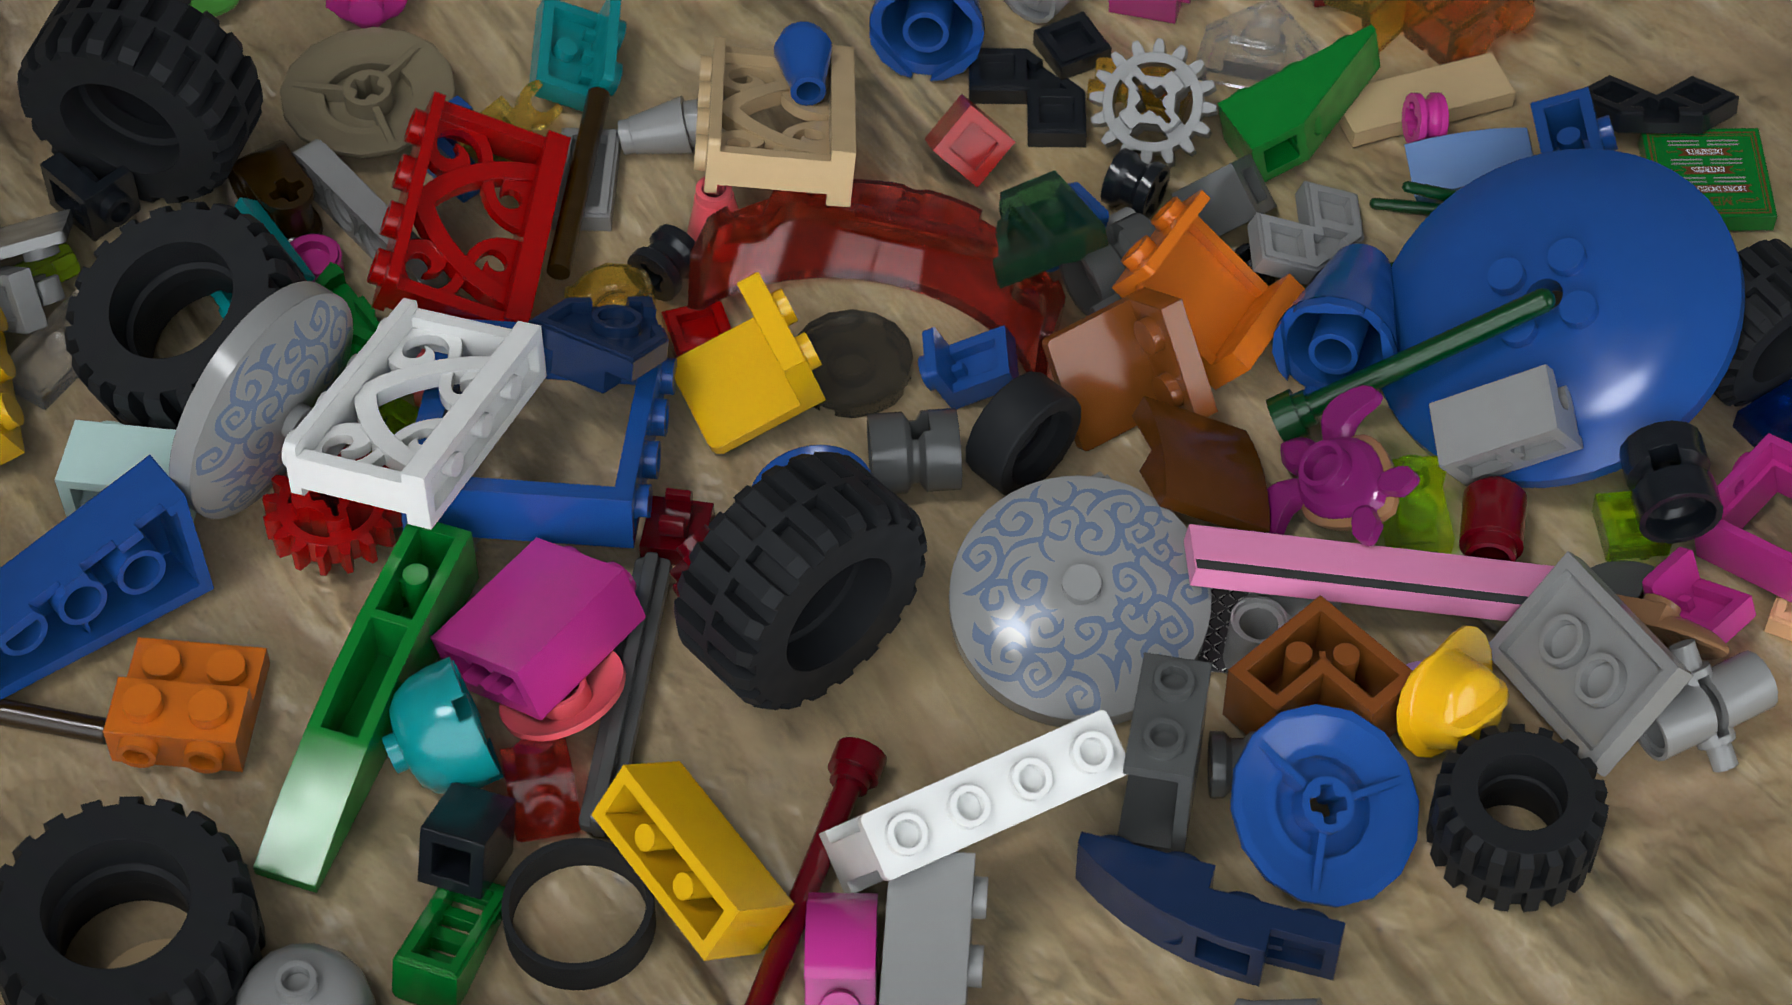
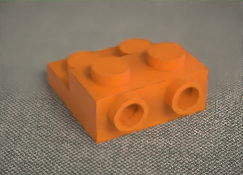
[103,637,270,774]

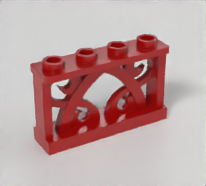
[367,91,571,323]

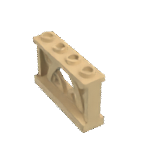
[693,36,856,207]

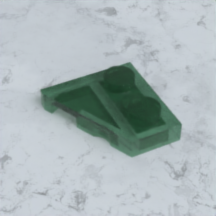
[993,170,1109,289]

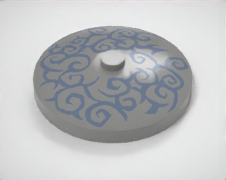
[169,281,353,519]
[949,475,1212,727]

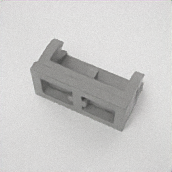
[1429,364,1583,486]

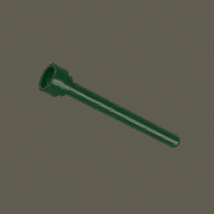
[1266,288,1556,442]

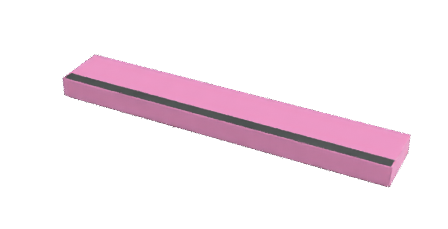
[1184,524,1554,621]

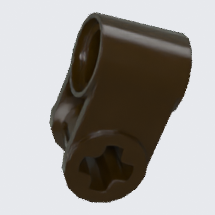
[228,140,323,243]

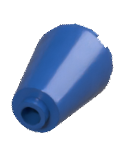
[869,0,985,81]
[1272,243,1397,394]

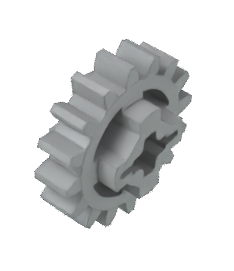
[1089,38,1218,167]

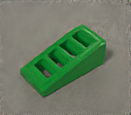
[392,883,505,1005]

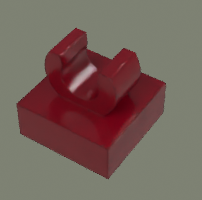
[639,488,715,565]

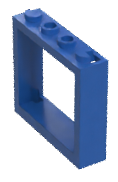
[401,319,677,549]

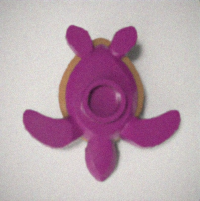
[1267,385,1420,546]

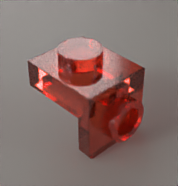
[499,737,581,843]

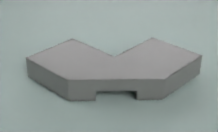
[1247,181,1364,285]

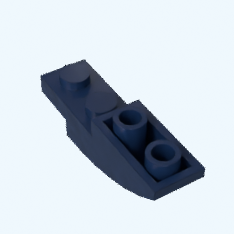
[1075,831,1346,987]

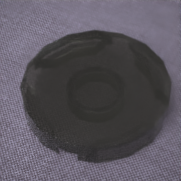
[797,309,913,418]

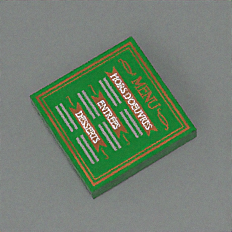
[1638,128,1777,231]

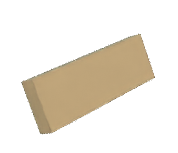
[1339,52,1516,147]

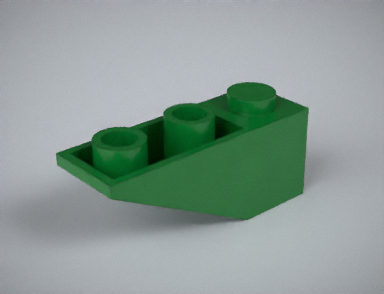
[1217,24,1381,182]

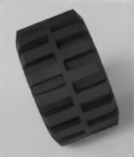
[1714,239,1792,407]
[1426,724,1609,913]

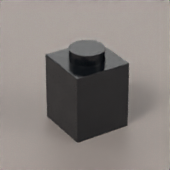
[417,782,517,900]

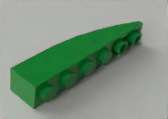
[253,522,479,893]

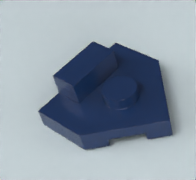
[528,296,669,394]

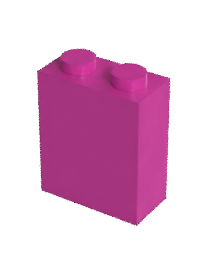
[430,537,646,720]

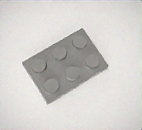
[1489,551,1694,777]

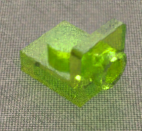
[1382,455,1455,554]

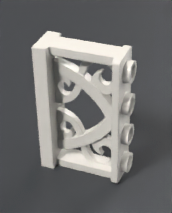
[282,298,547,530]
[819,710,1128,893]

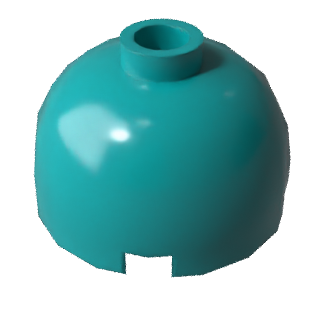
[382,656,504,794]

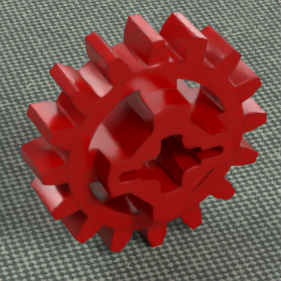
[262,447,403,576]

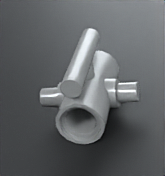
[1637,639,1778,773]

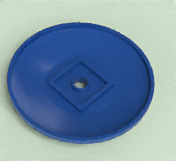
[1381,148,1745,488]

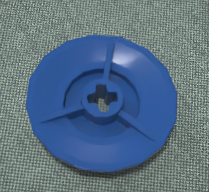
[1230,704,1419,908]

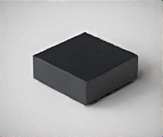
[1033,11,1112,80]

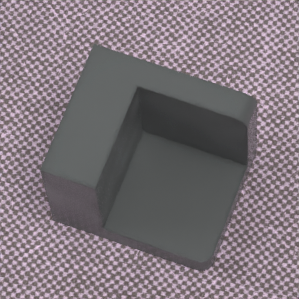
[1171,154,1277,236]

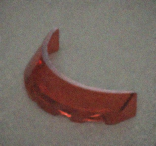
[687,179,1066,377]

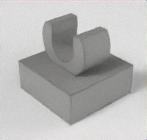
[0,266,65,334]

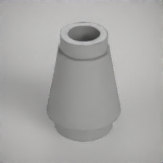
[618,96,698,155]

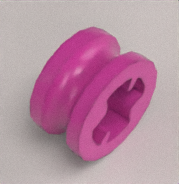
[1402,92,1449,143]

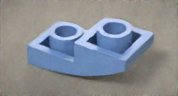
[1404,128,1534,203]

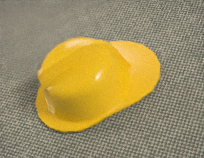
[1396,625,1509,758]

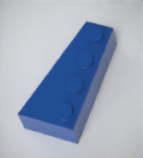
[0,455,214,700]

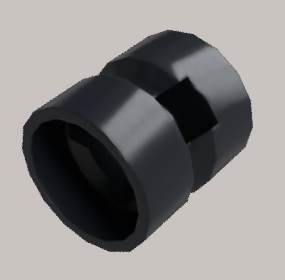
[1619,420,1723,544]

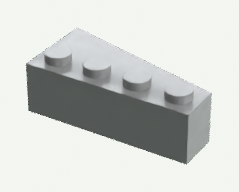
[879,852,988,1005]

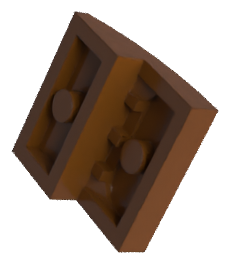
[1132,396,1270,533]

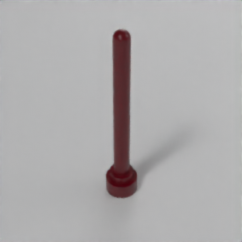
[744,737,887,1005]

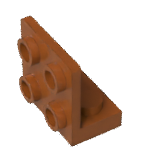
[1042,287,1218,451]

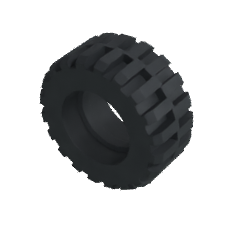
[17,0,263,204]
[64,202,307,429]
[674,452,927,710]
[0,796,266,1005]

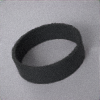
[501,838,656,991]

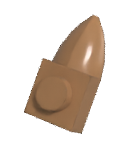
[1616,593,1729,660]

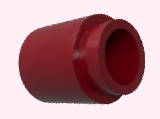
[1459,476,1527,562]

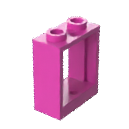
[1694,433,1792,603]

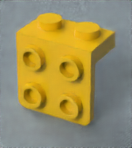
[675,272,826,454]

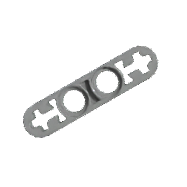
[292,139,449,289]

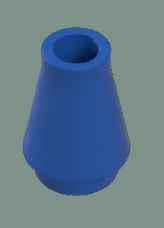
[774,22,833,106]

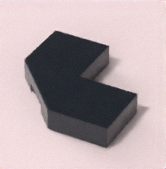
[968,48,1087,147]
[1588,75,1739,134]

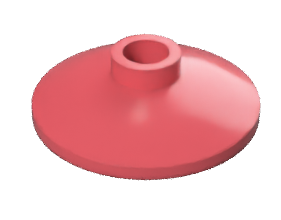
[499,651,626,742]

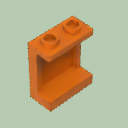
[1111,189,1305,390]

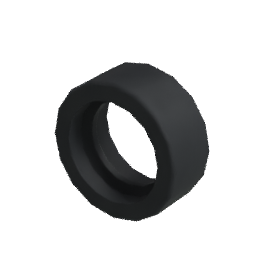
[966,371,1081,496]

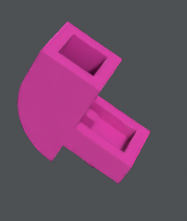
[804,892,878,1005]

